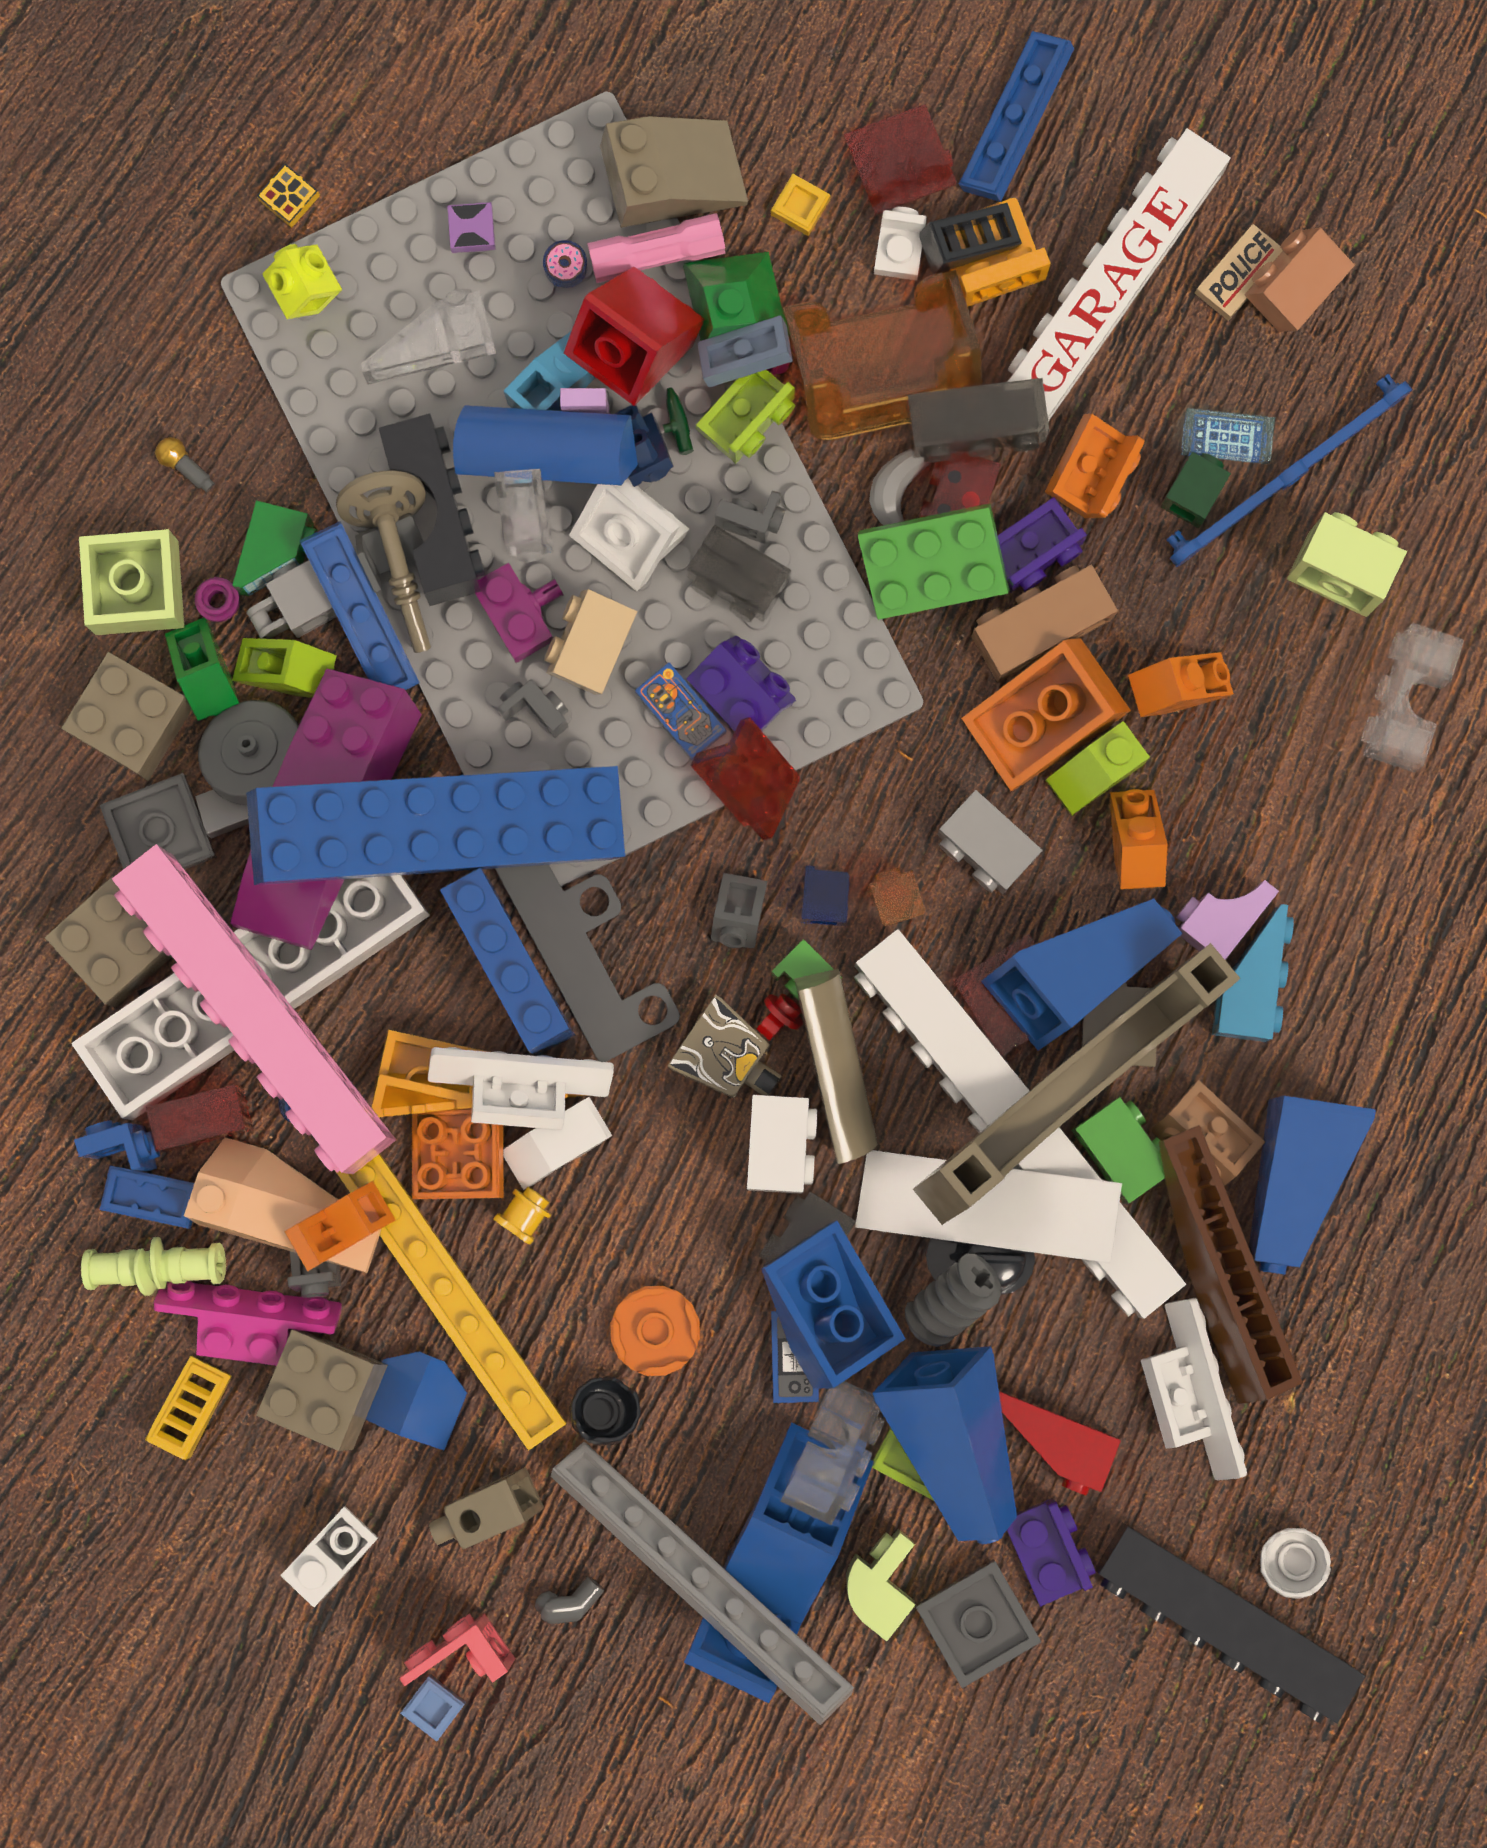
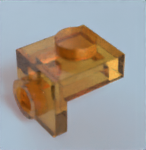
[867,868,925,926]

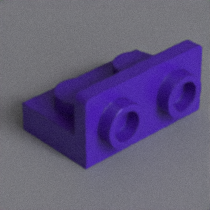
[1007,1498,1096,1607]

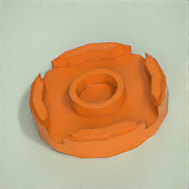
[610,1286,700,1376]

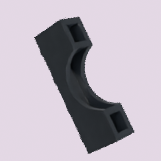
[378,413,485,606]

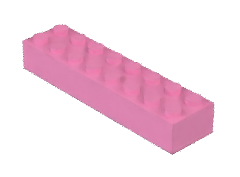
[112,844,396,1174]

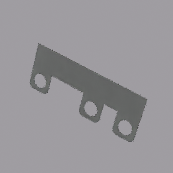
[495,865,680,1062]

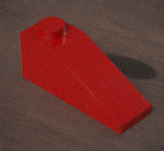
[999,1391,1121,1496]

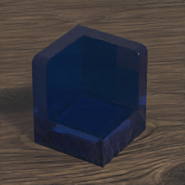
[801,865,850,927]

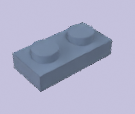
[697,315,793,388]

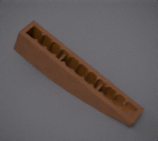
[1159,1125,1303,1404]

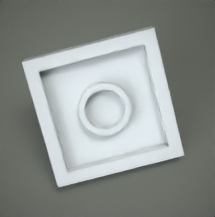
[569,478,689,591]

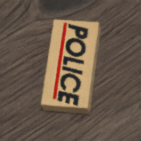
[1195,224,1283,321]

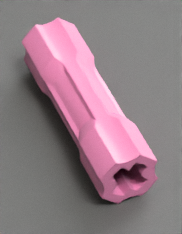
[587,213,725,283]

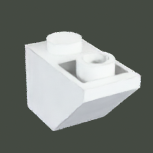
[280,1506,379,1607]

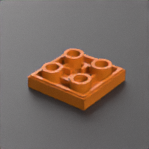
[412,1108,504,1199]

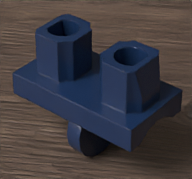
[615,405,674,487]

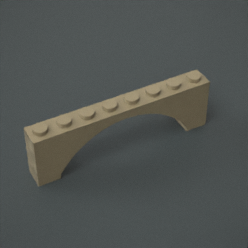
[913,943,1241,1225]

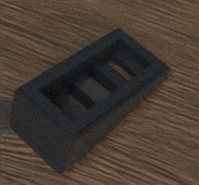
[919,203,1022,274]

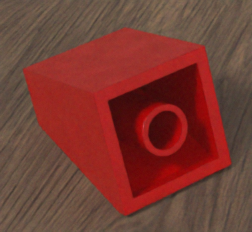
[563,266,705,406]

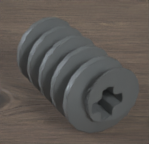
[905,1254,1001,1347]

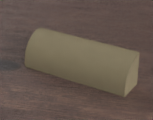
[794,969,878,1164]

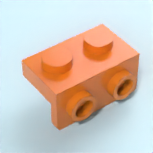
[1045,414,1145,518]

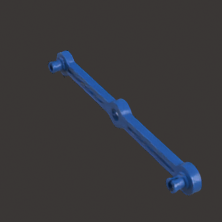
[1166,374,1413,567]

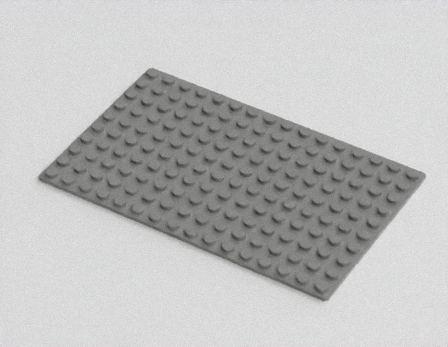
[221,92,923,888]

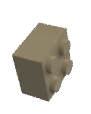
[61,652,192,781]
[44,876,172,1008]
[256,1329,388,1451]

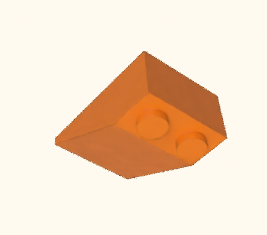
[961,638,1131,791]

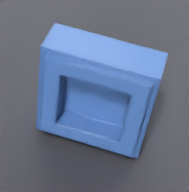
[400,1674,466,1741]

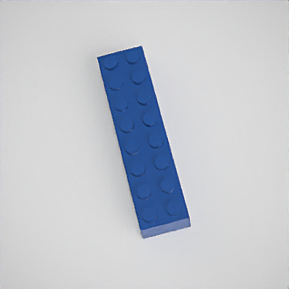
[246,766,625,885]

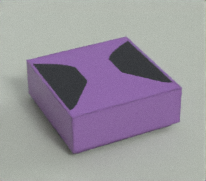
[447,202,496,253]

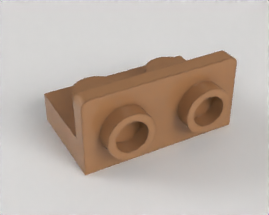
[1152,1080,1265,1186]

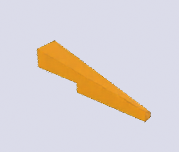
[371,1030,587,1117]

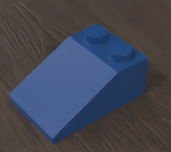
[761,1220,906,1388]

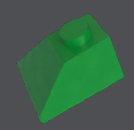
[683,252,786,341]

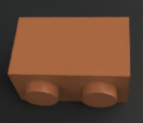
[1244,227,1355,332]

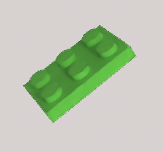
[858,503,1009,620]

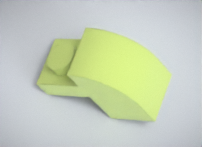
[846,1529,915,1641]

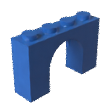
[440,868,575,1056]

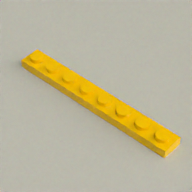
[336,1153,567,1451]

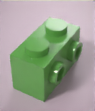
[1071,1097,1165,1204]

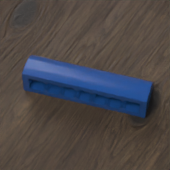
[453,405,638,486]

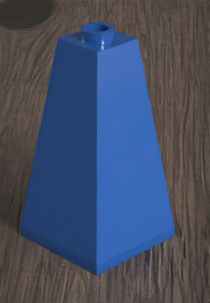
[981,899,1183,1051]
[1249,1096,1376,1275]
[873,1346,1017,1544]

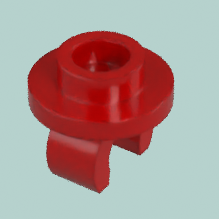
[756,994,803,1041]

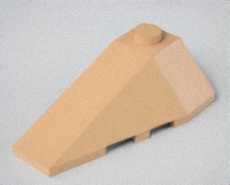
[184,1138,381,1273]

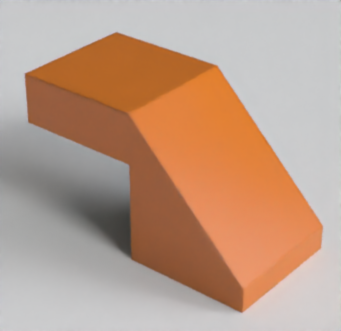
[284,1181,395,1271]

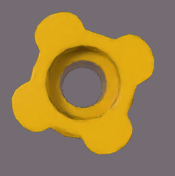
[494,1187,552,1245]

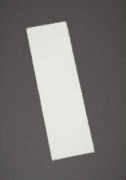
[855,1150,1122,1263]

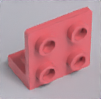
[399,1613,515,1686]

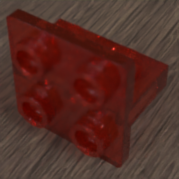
[690,717,800,840]

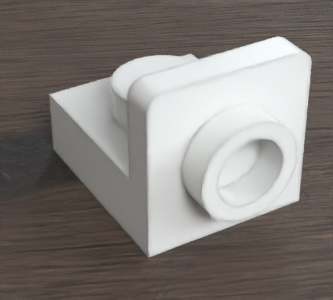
[874,207,927,281]

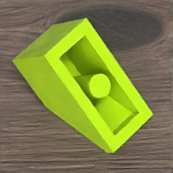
[232,638,337,698]
[1045,721,1150,816]

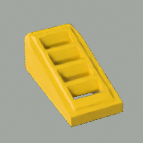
[145,1356,232,1460]

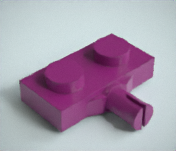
[475,562,564,663]

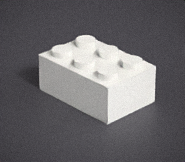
[747,1095,817,1194]

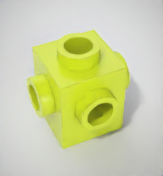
[262,244,342,319]

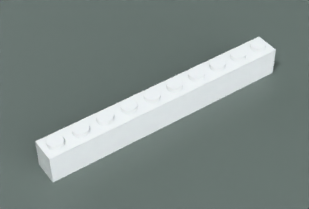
[854,929,1186,1319]

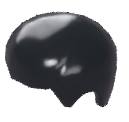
[569,1376,641,1446]

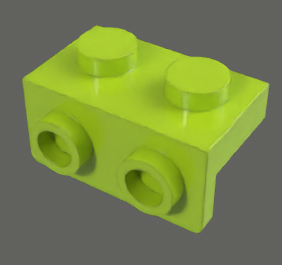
[696,370,795,464]

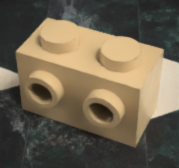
[544,589,638,695]

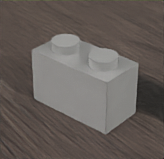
[937,790,1042,894]

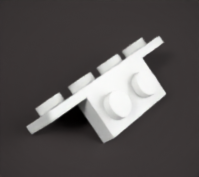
[428,1047,614,1130]
[1141,1298,1247,1480]

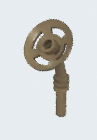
[336,470,431,653]

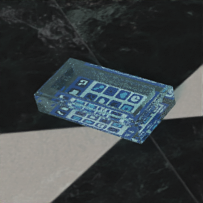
[1181,408,1275,464]

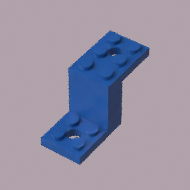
[684,1422,874,1703]

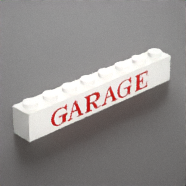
[982,128,1231,453]

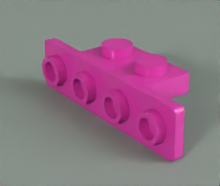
[154,1281,342,1366]

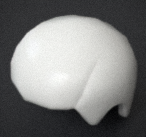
[1260,1528,1331,1599]

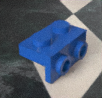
[74,1120,160,1171]

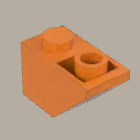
[1128,652,1234,717]
[1110,789,1168,890]

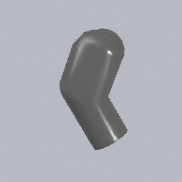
[535,1576,605,1624]

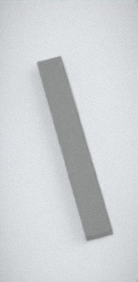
[551,1442,854,1725]

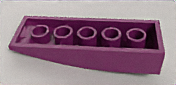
[231,669,422,950]

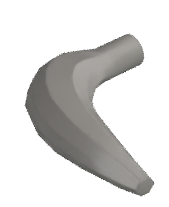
[869,438,949,525]

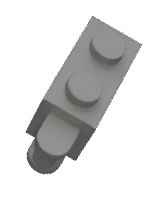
[246,560,337,639]

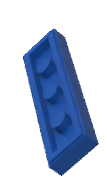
[959,31,1074,202]
[300,521,420,690]

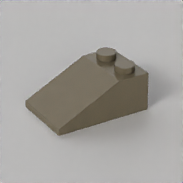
[600,116,748,228]

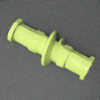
[81,1237,226,1296]

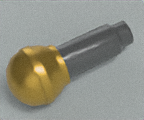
[155,437,215,493]

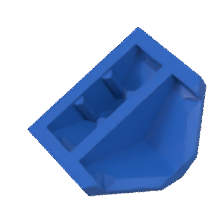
[365,1351,468,1450]

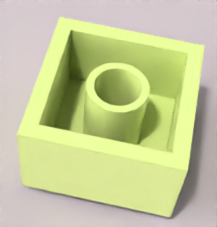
[1287,512,1407,617]
[79,529,184,635]

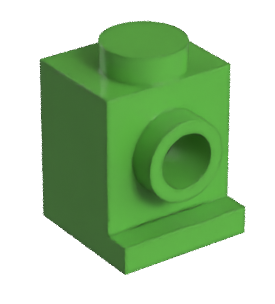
[771,939,842,1001]

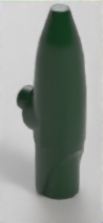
[662,387,694,455]

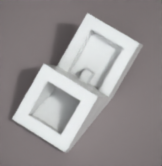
[503,1097,612,1190]

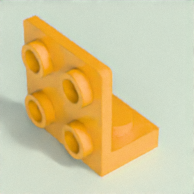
[949,198,1051,308]

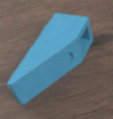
[503,331,596,411]
[1212,904,1294,1042]

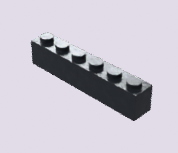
[1095,1522,1365,1724]

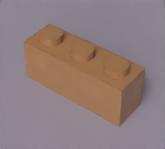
[971,564,1118,683]

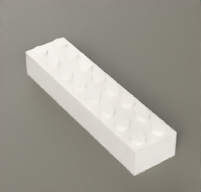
[71,875,430,1120]

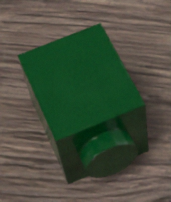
[1161,452,1231,529]

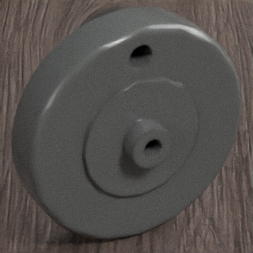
[198,700,299,805]

